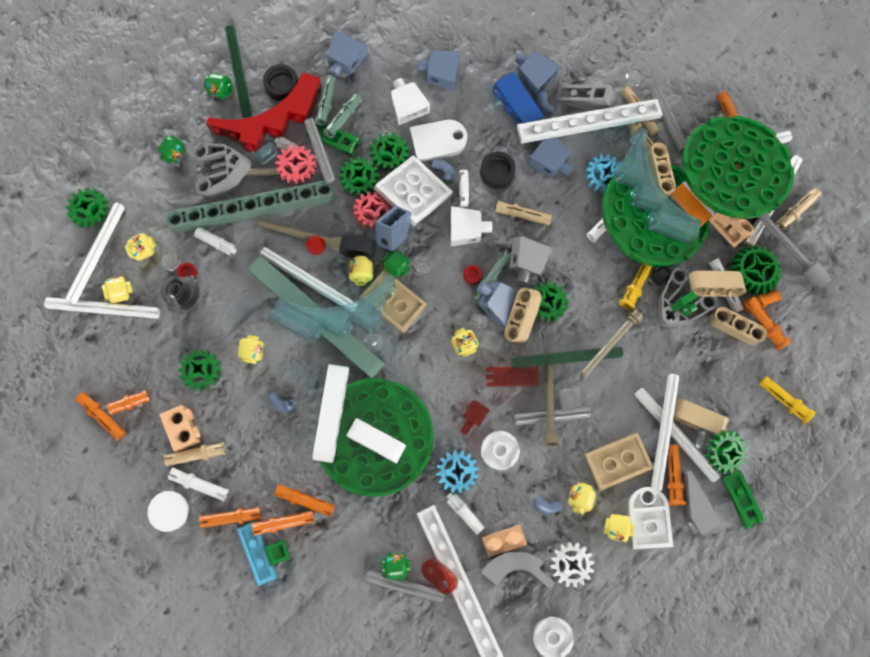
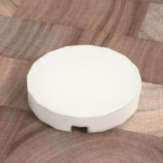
[459,170,469,207]
[481,431,520,470]
[148,491,189,532]
[532,616,574,657]

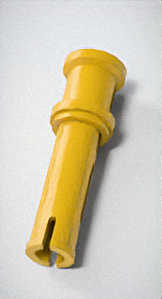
[619,264,653,310]
[759,376,816,425]

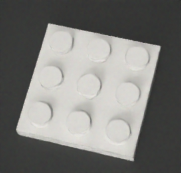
[374,155,453,226]

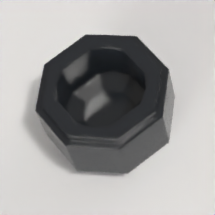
[652,267,670,285]

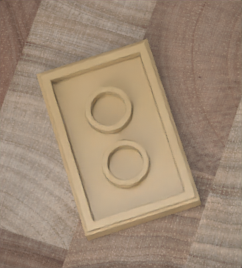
[360,269,428,334]
[583,432,654,491]

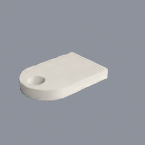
[410,120,467,162]
[628,487,673,549]

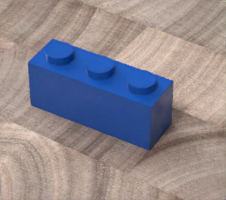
[493,71,544,127]

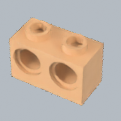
[709,213,756,248]
[159,405,201,452]

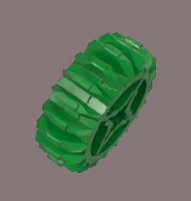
[729,244,783,295]

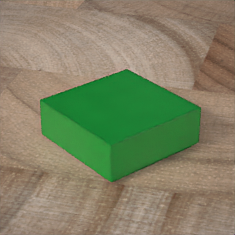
[263,539,290,567]

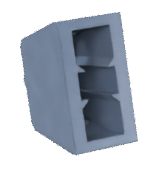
[327,30,367,77]
[417,51,460,91]
[515,52,560,97]
[527,137,574,177]
[375,205,412,253]
[477,282,518,326]

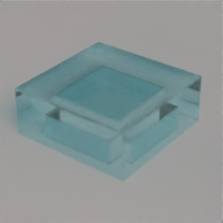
[255,142,277,165]

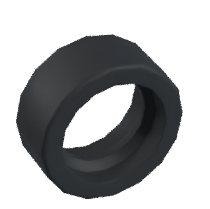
[263,64,298,101]
[480,151,516,189]
[339,234,377,260]

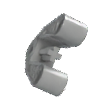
[193,143,251,200]
[657,267,718,328]

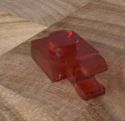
[461,399,490,435]

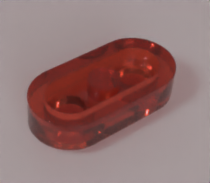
[421,558,458,594]

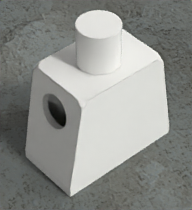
[391,78,430,125]
[450,207,492,246]

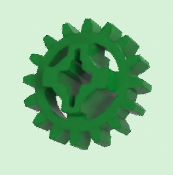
[369,132,409,172]
[339,156,379,197]
[65,187,110,229]
[528,281,569,323]
[178,348,222,392]
[706,430,748,474]

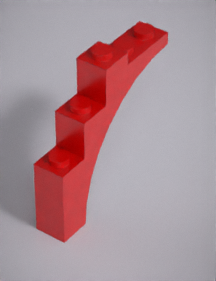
[206,73,321,153]

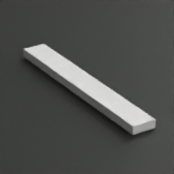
[516,99,663,144]
[416,505,503,657]

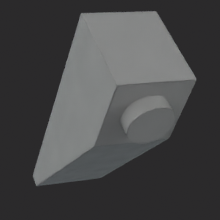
[555,84,616,111]
[682,470,722,536]

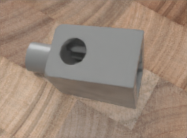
[510,236,552,284]

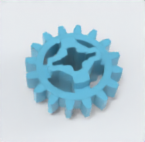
[584,154,622,194]
[436,450,479,494]

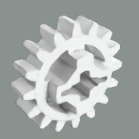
[550,542,595,588]

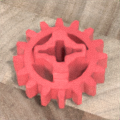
[275,144,317,185]
[353,191,393,231]

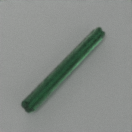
[225,25,253,118]
[511,346,624,369]

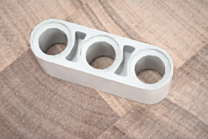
[346,418,406,464]

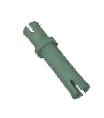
[315,75,337,126]
[323,94,362,138]
[472,253,511,304]

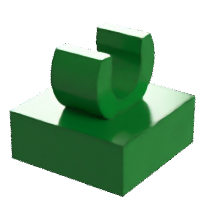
[670,291,697,317]

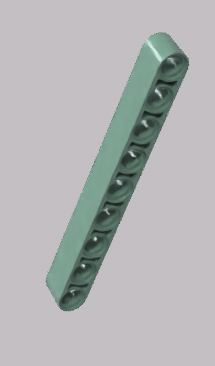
[166,181,334,233]
[247,256,385,379]

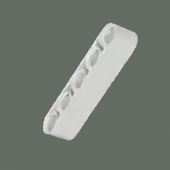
[313,364,349,463]

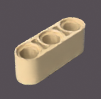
[644,143,676,200]
[688,271,746,297]
[504,288,542,343]
[709,307,767,345]
[673,398,730,437]

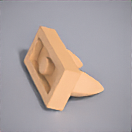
[482,525,527,557]

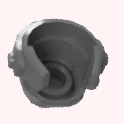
[160,276,201,314]

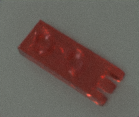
[486,366,539,387]

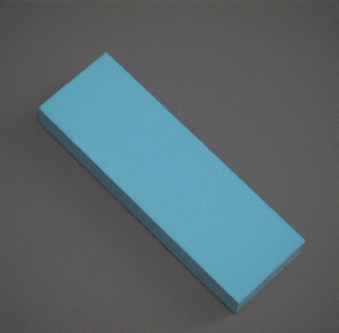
[237,521,278,586]

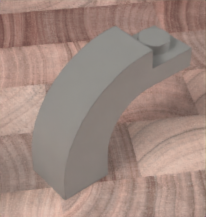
[480,551,554,589]

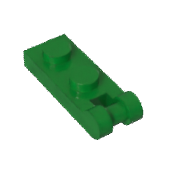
[306,118,360,157]
[721,470,764,529]

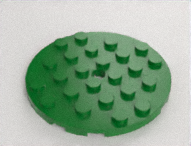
[682,115,794,219]
[602,160,710,267]
[315,378,434,497]

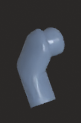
[536,90,555,116]
[432,159,455,180]
[267,392,295,413]
[533,496,563,515]

